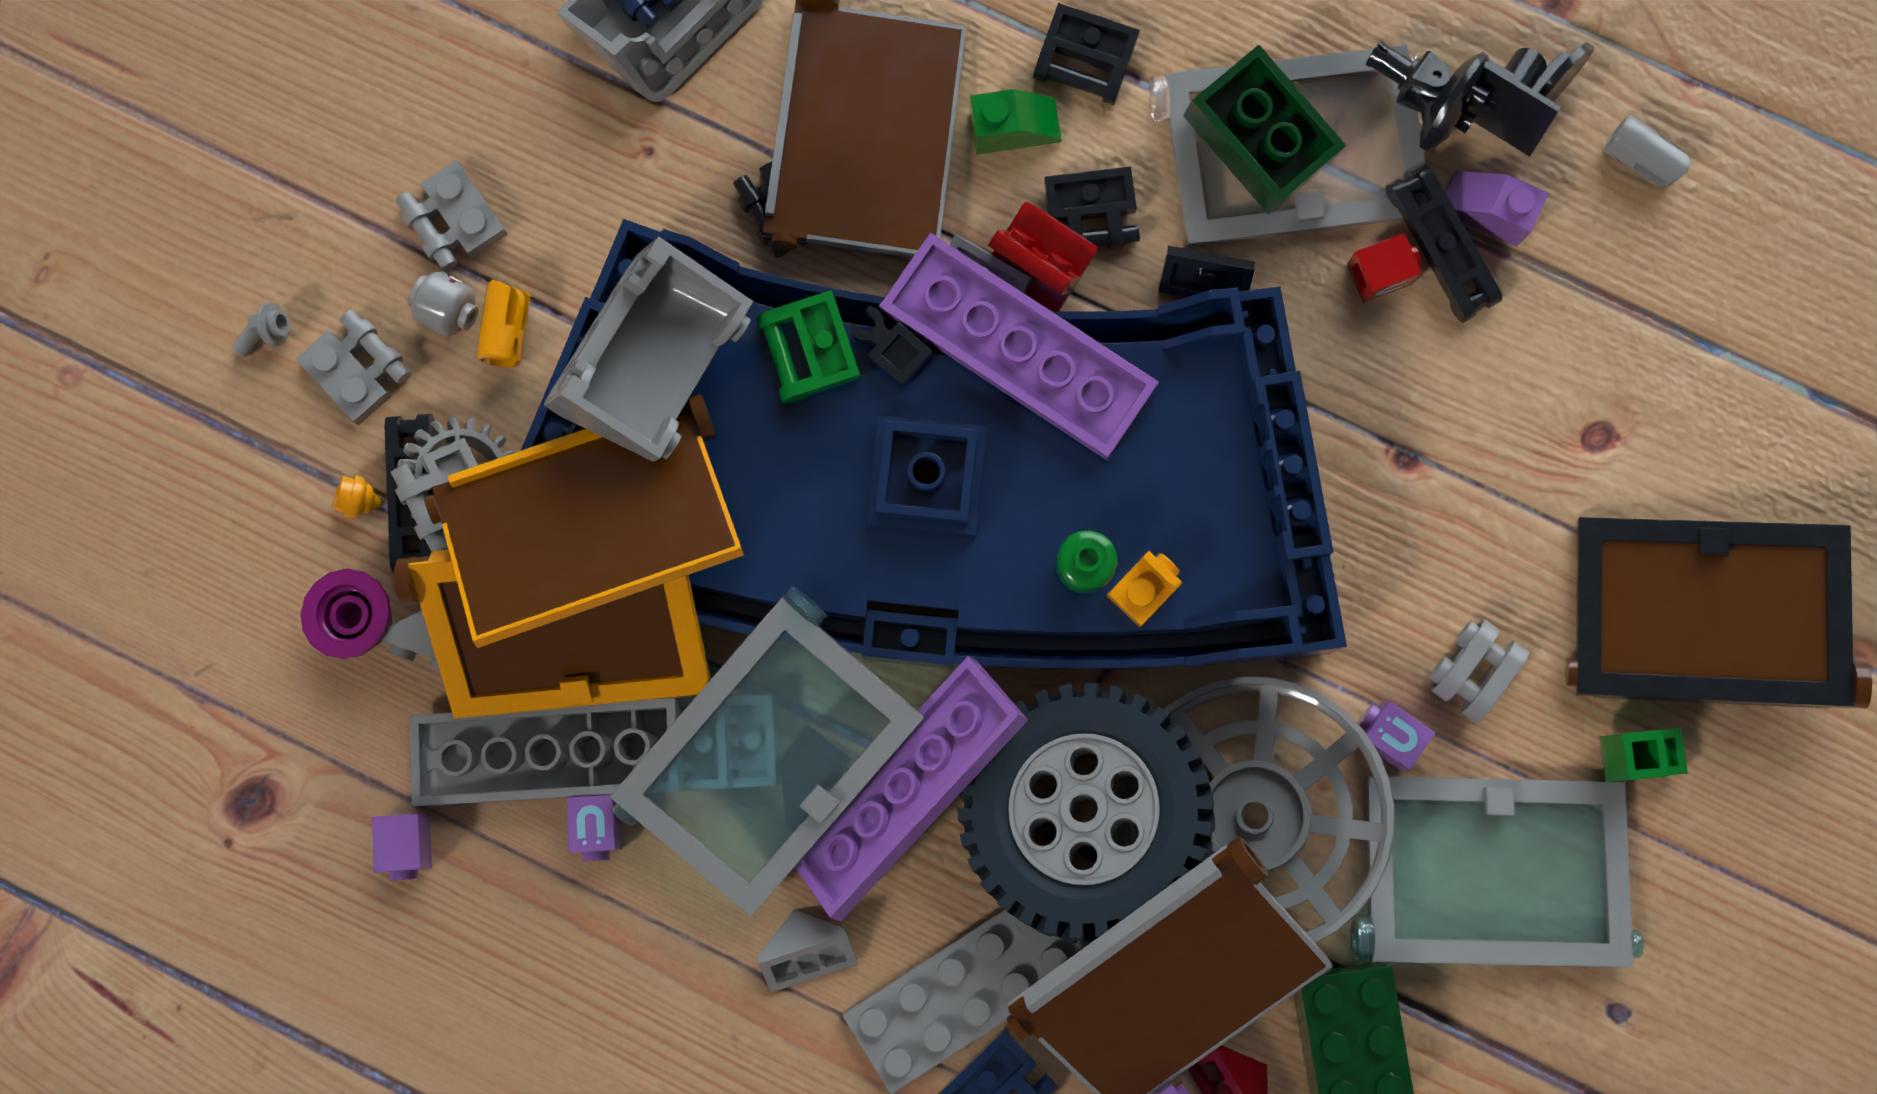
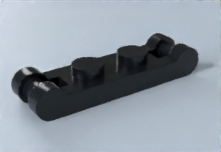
[1385,164,1502,323]
[384,414,434,574]

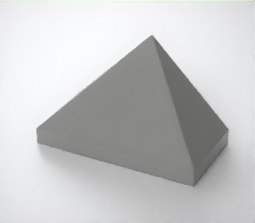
[757,910,858,993]

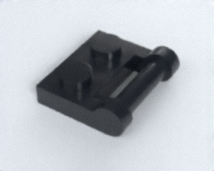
[1033,3,1140,106]

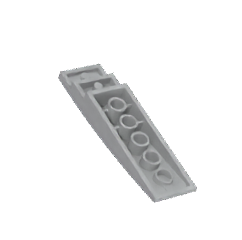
[410,694,780,806]

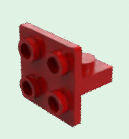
[987,202,1098,312]

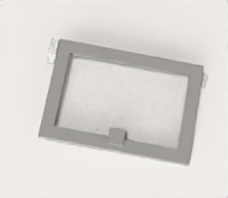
[1149,45,1428,247]

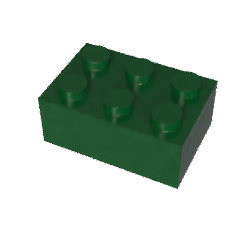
[1183,44,1347,215]
[1293,962,1414,1094]

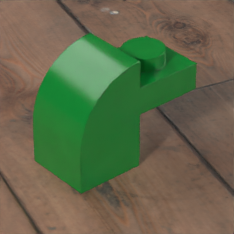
[1599,728,1688,782]

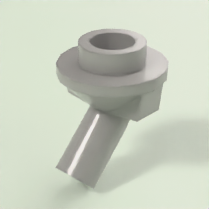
[232,302,290,357]

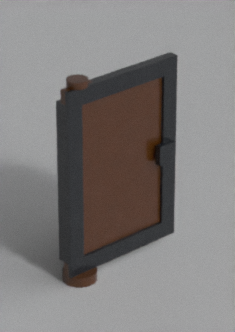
[1565,517,1872,709]

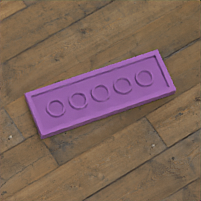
[879,232,1159,460]
[795,656,1028,921]

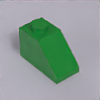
[970,89,1062,155]

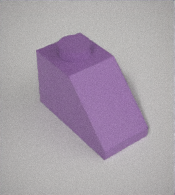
[1445,171,1549,247]

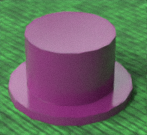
[300,569,392,659]

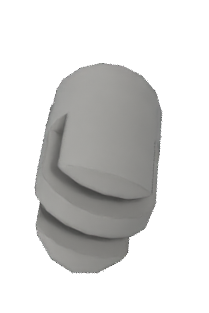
[1603,115,1690,188]

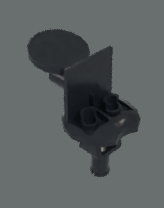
[1366,40,1594,157]

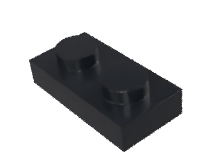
[1158,246,1255,297]

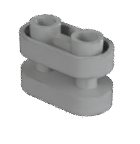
[1429,619,1529,724]

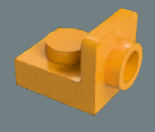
[1106,551,1182,627]

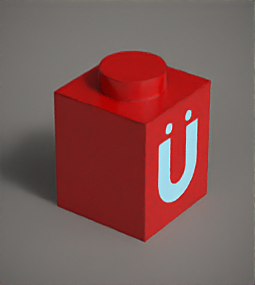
[1347,233,1422,303]

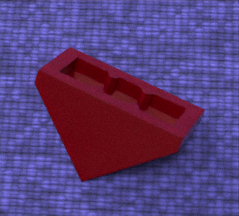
[1188,1045,1268,1094]

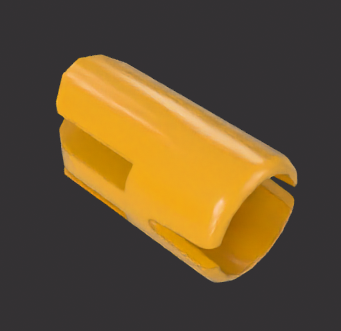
[476,280,531,367]

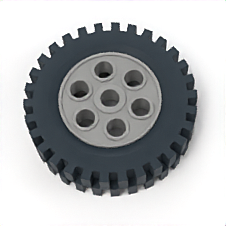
[957,683,1215,944]

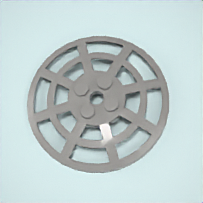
[1117,677,1395,944]

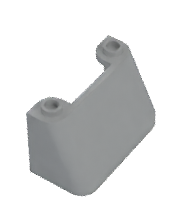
[557,0,764,102]
[544,237,753,462]

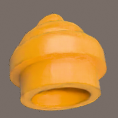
[332,474,382,520]

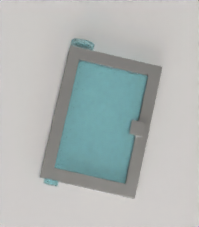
[610,586,924,916]
[1351,776,1644,967]

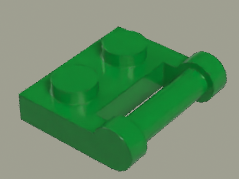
[755,290,861,404]

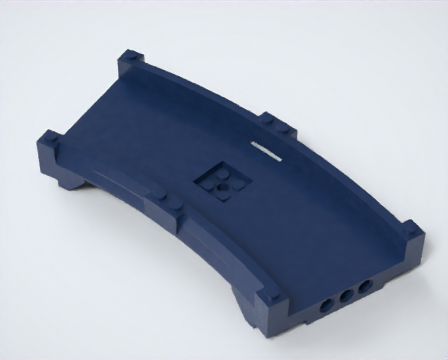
[521,219,1347,669]

